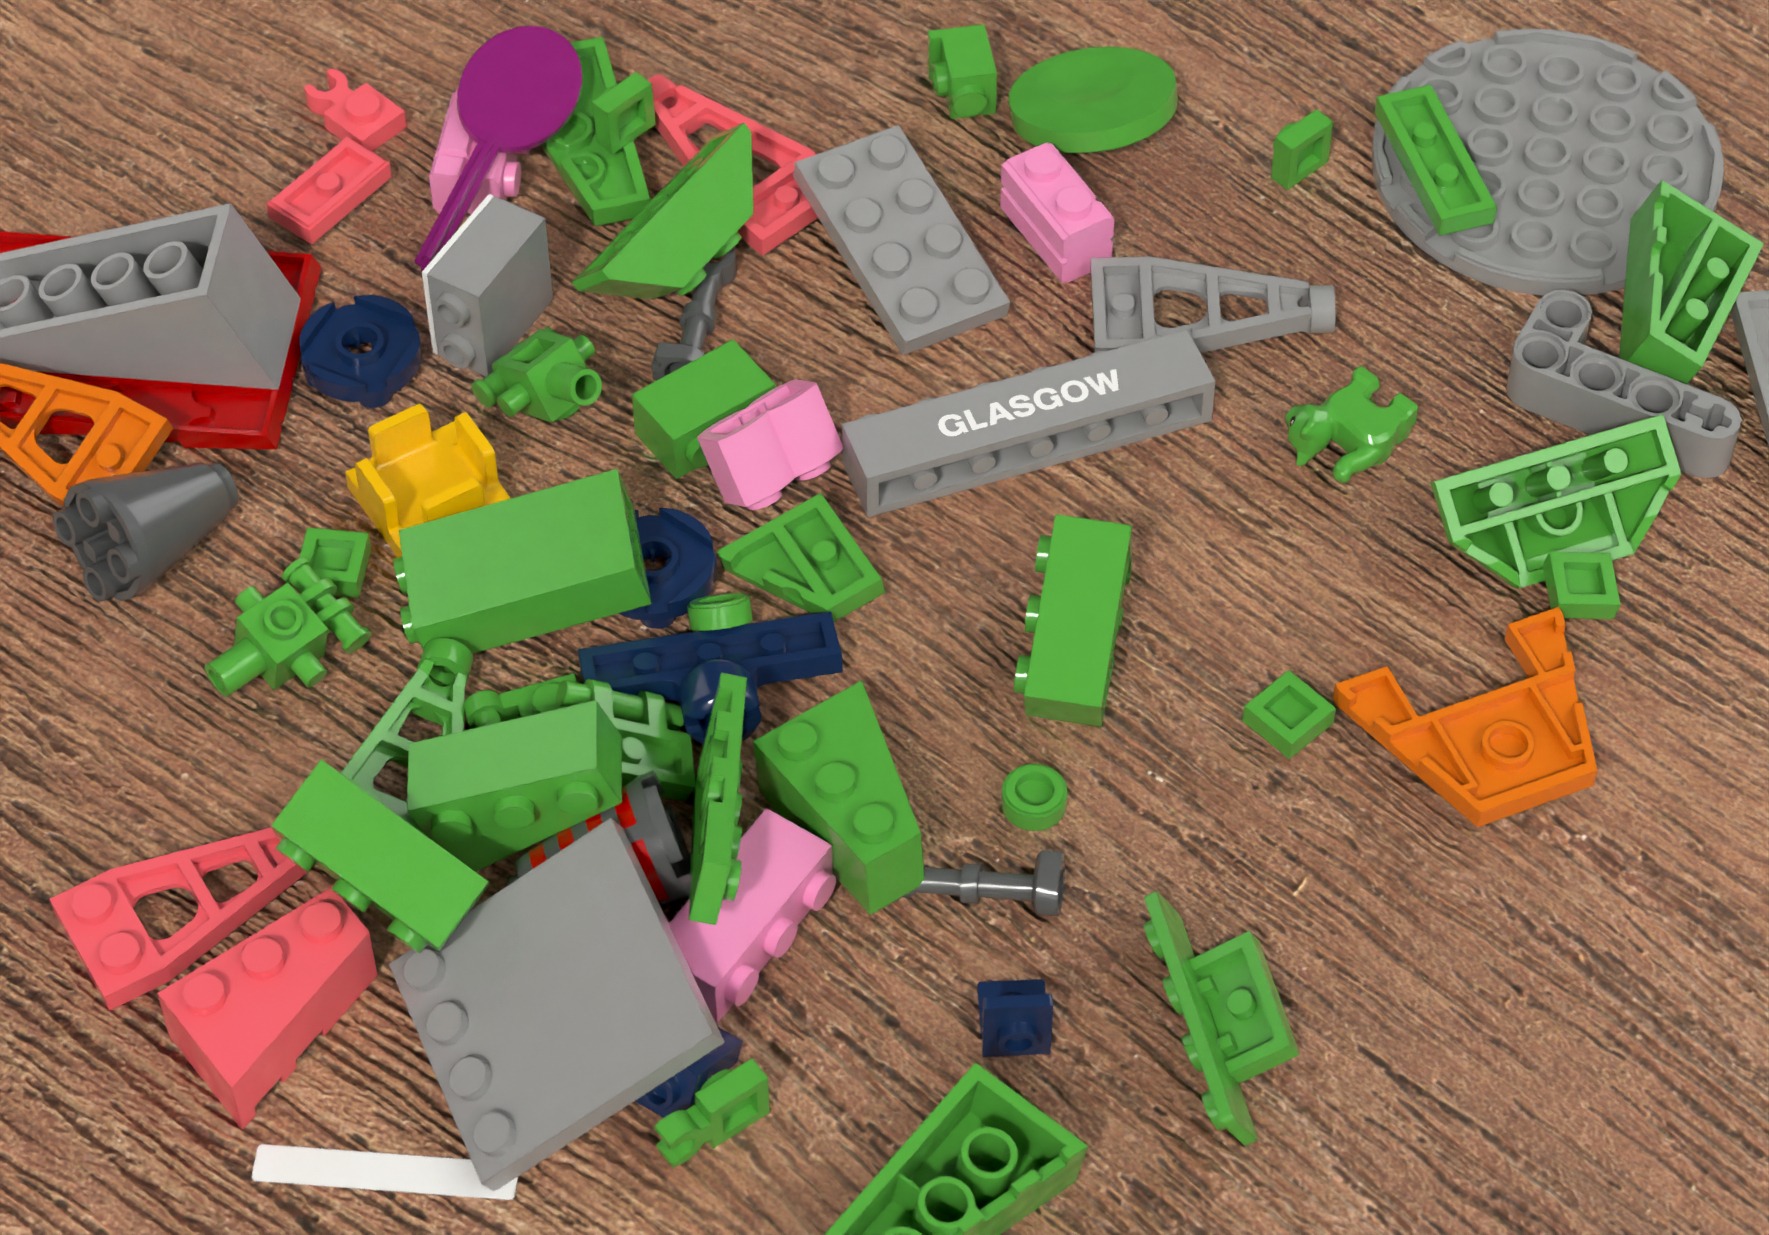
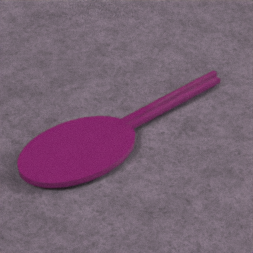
[414,26,582,271]

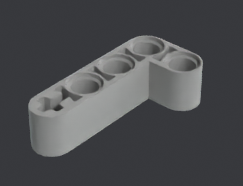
[1506,290,1742,478]

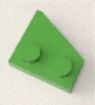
[717,493,886,622]

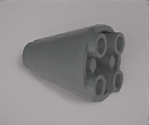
[53,463,238,602]

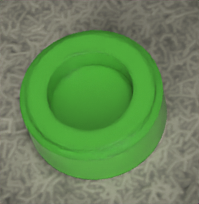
[687,593,753,631]
[1001,764,1067,831]

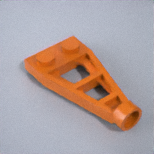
[0,363,173,507]

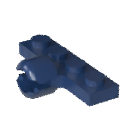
[578,611,843,745]

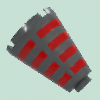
[507,770,691,905]

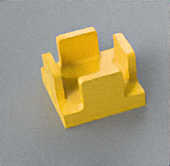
[345,404,511,557]

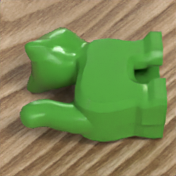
[1285,366,1418,483]

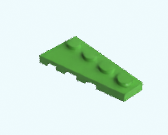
[689,673,747,925]

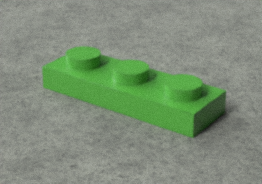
[1375,84,1497,236]

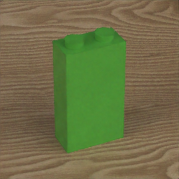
[393,469,652,654]

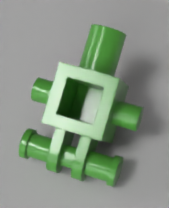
[471,327,602,423]
[205,557,372,697]

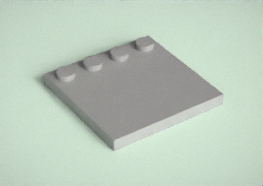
[389,818,725,1191]

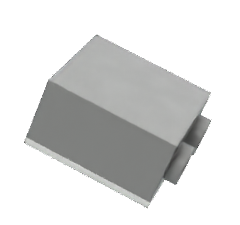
[422,194,553,377]

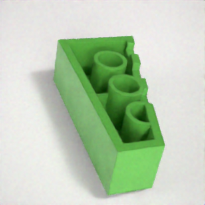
[824,1062,1088,1235]

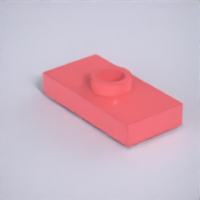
[266,137,392,245]

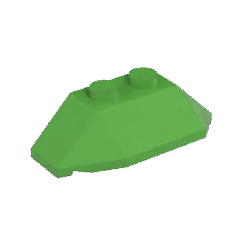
[571,123,753,300]
[1431,414,1682,589]

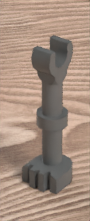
[651,249,737,380]
[890,850,1065,917]

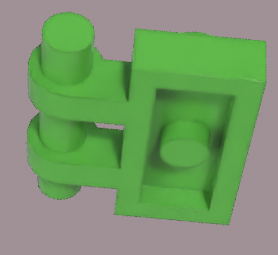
[556,679,696,802]

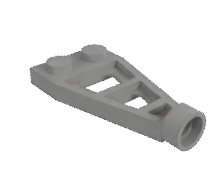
[1091,257,1335,353]

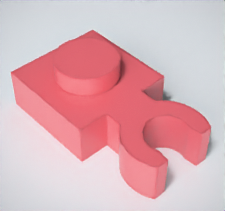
[304,68,407,152]

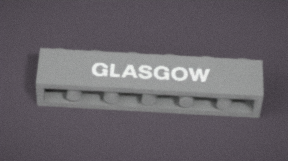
[842,329,1216,518]

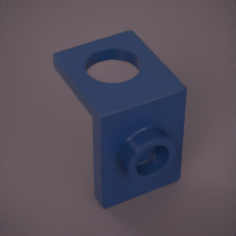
[977,979,1053,1057]

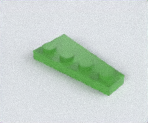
[541,36,651,226]

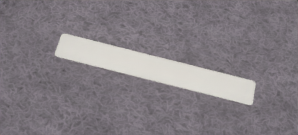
[252,1144,518,1200]

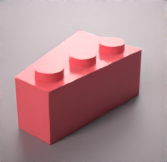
[157,887,378,1130]

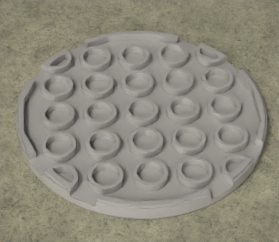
[1371,29,1724,296]

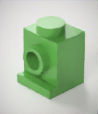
[927,24,997,119]

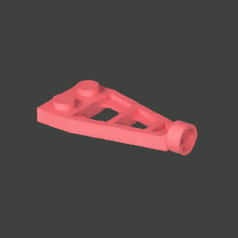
[648,74,818,256]
[49,827,308,1011]

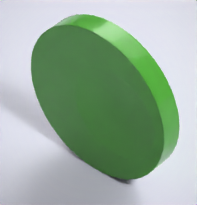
[1009,47,1178,153]

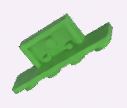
[1144,890,1300,1146]

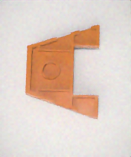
[1333,607,1598,827]

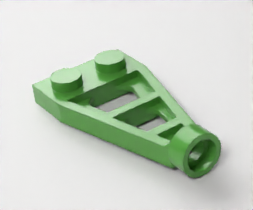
[341,638,474,835]

